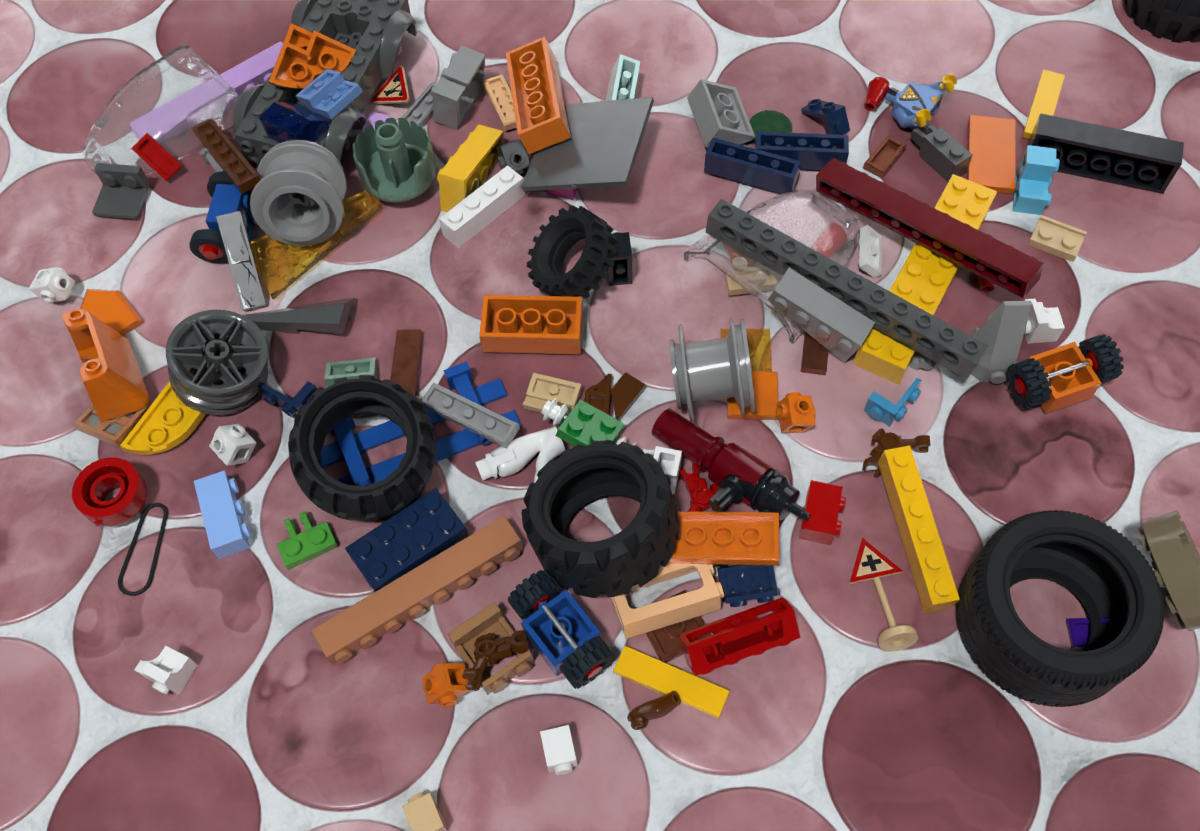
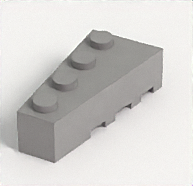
[768,268,875,363]

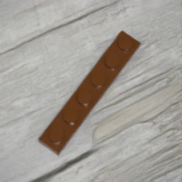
[192,118,261,194]

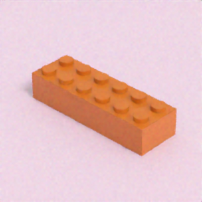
[506,36,571,154]

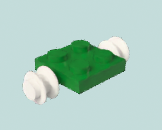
[541,398,636,446]

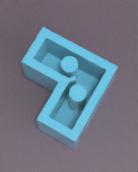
[1013,145,1059,215]

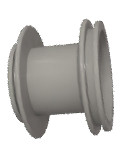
[250,140,347,246]
[670,317,755,422]

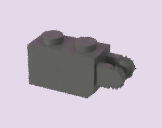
[910,122,973,182]

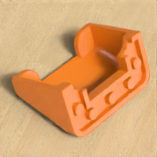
[62,309,150,422]

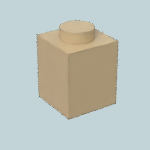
[402,792,448,831]

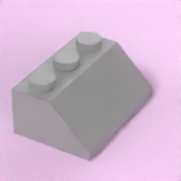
[687,79,755,148]

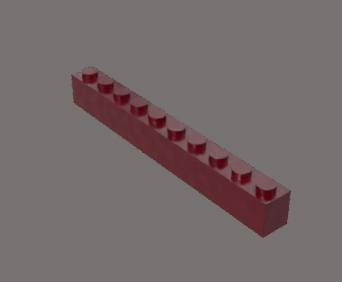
[816,158,1044,298]

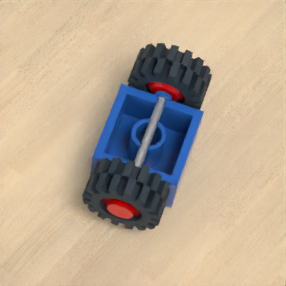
[508,569,615,689]

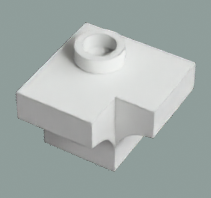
[1024,299,1065,344]
[643,446,682,496]
[134,646,198,695]

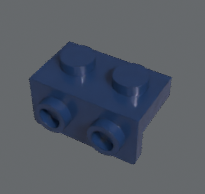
[717,565,780,607]

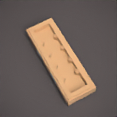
[483,74,517,131]

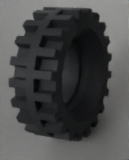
[527,205,617,299]

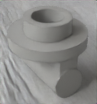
[910,351,937,370]

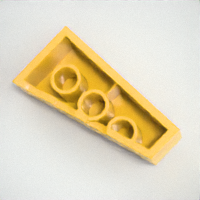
[437,124,503,212]

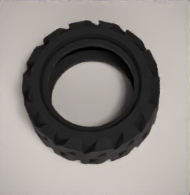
[521,440,680,598]

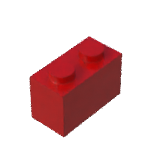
[799,480,846,545]

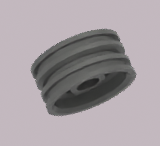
[166,310,268,415]

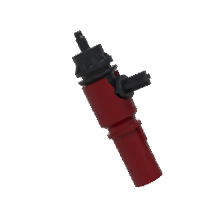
[652,408,811,521]

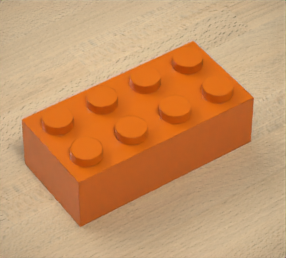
[479,295,583,354]

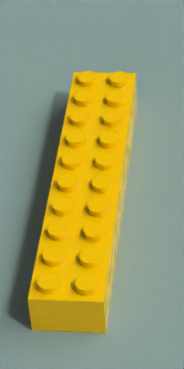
[853,174,997,384]

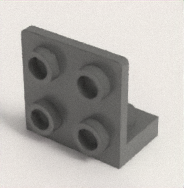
[92,163,150,219]

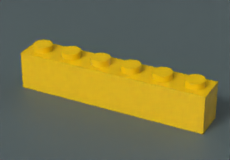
[878,446,960,614]

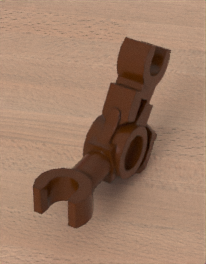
[862,428,931,478]
[462,630,529,691]

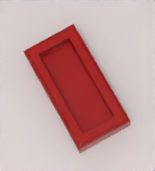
[131,132,183,182]

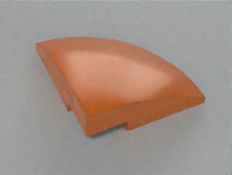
[268,23,356,89]

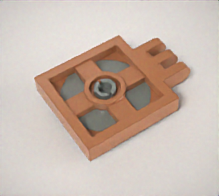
[73,391,150,447]

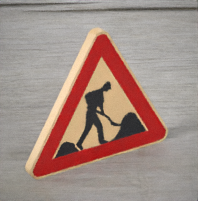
[370,66,410,104]

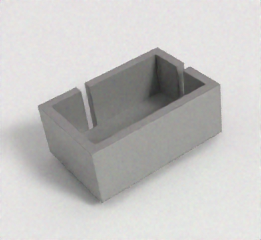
[431,45,485,130]

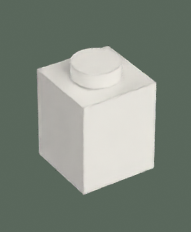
[540,725,578,775]

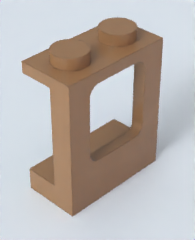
[448,602,534,695]

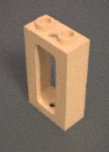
[611,563,724,639]

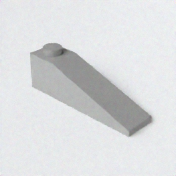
[971,301,1032,384]

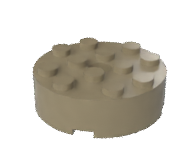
[1138,510,1200,631]

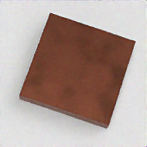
[645,590,711,663]

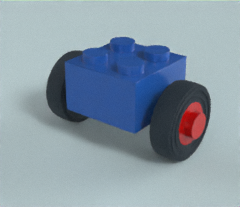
[190,171,257,263]

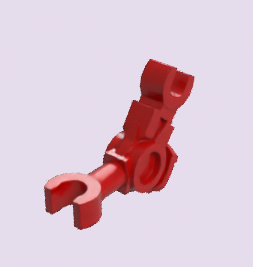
[679,463,719,512]

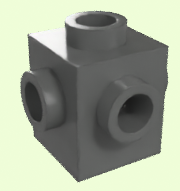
[496,139,531,174]

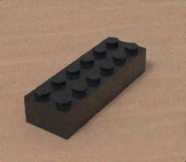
[1026,113,1184,194]

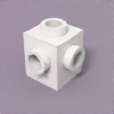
[29,267,75,303]
[209,424,256,466]

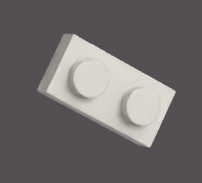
[858,225,882,278]

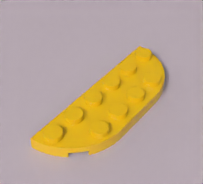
[120,339,219,455]

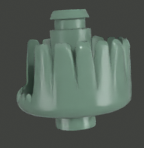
[353,118,436,203]

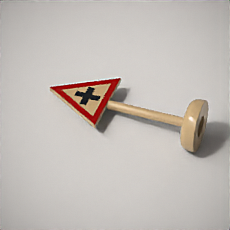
[850,538,918,652]

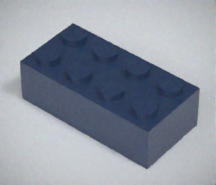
[345,488,469,592]

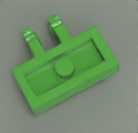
[277,511,338,570]

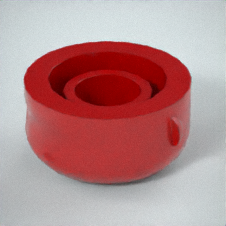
[72,457,147,527]

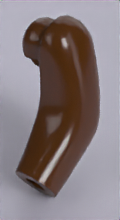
[627,691,681,730]

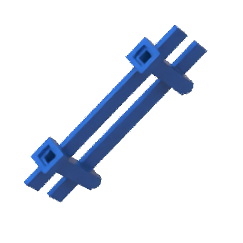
[321,361,522,486]

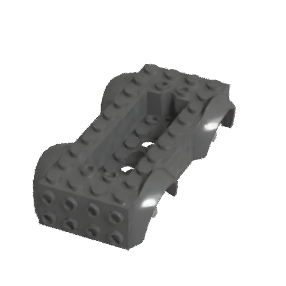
[233,0,417,168]

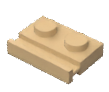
[1027,215,1087,262]
[522,373,582,416]

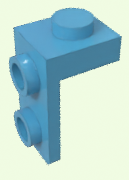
[864,378,922,427]

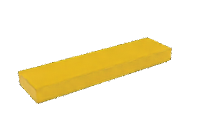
[1022,69,1065,139]
[613,646,730,719]

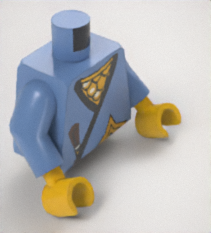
[885,74,957,132]

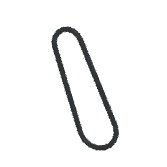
[118,503,168,596]

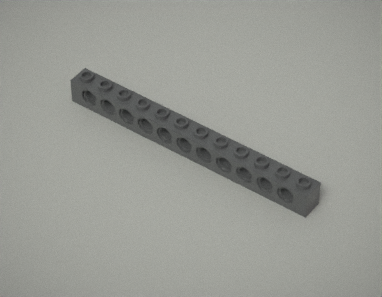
[705,199,988,379]

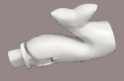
[475,426,566,483]

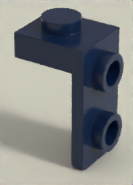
[801,99,850,135]
[258,381,318,417]

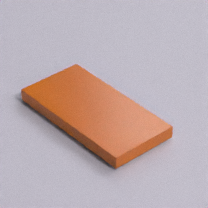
[967,115,1015,194]
[668,512,779,565]

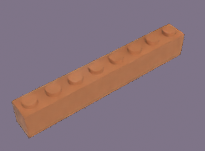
[311,515,523,665]

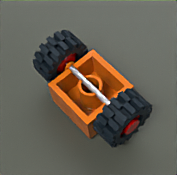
[1006,334,1124,414]

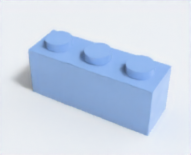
[194,470,251,559]

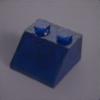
[259,102,332,143]

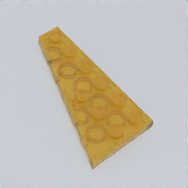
[250,190,382,300]

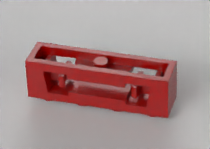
[679,597,800,676]

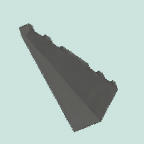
[243,297,357,334]

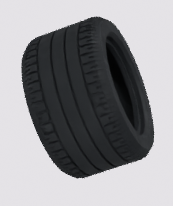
[956,510,1164,707]

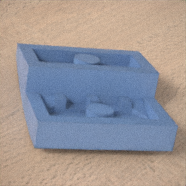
[296,69,363,119]

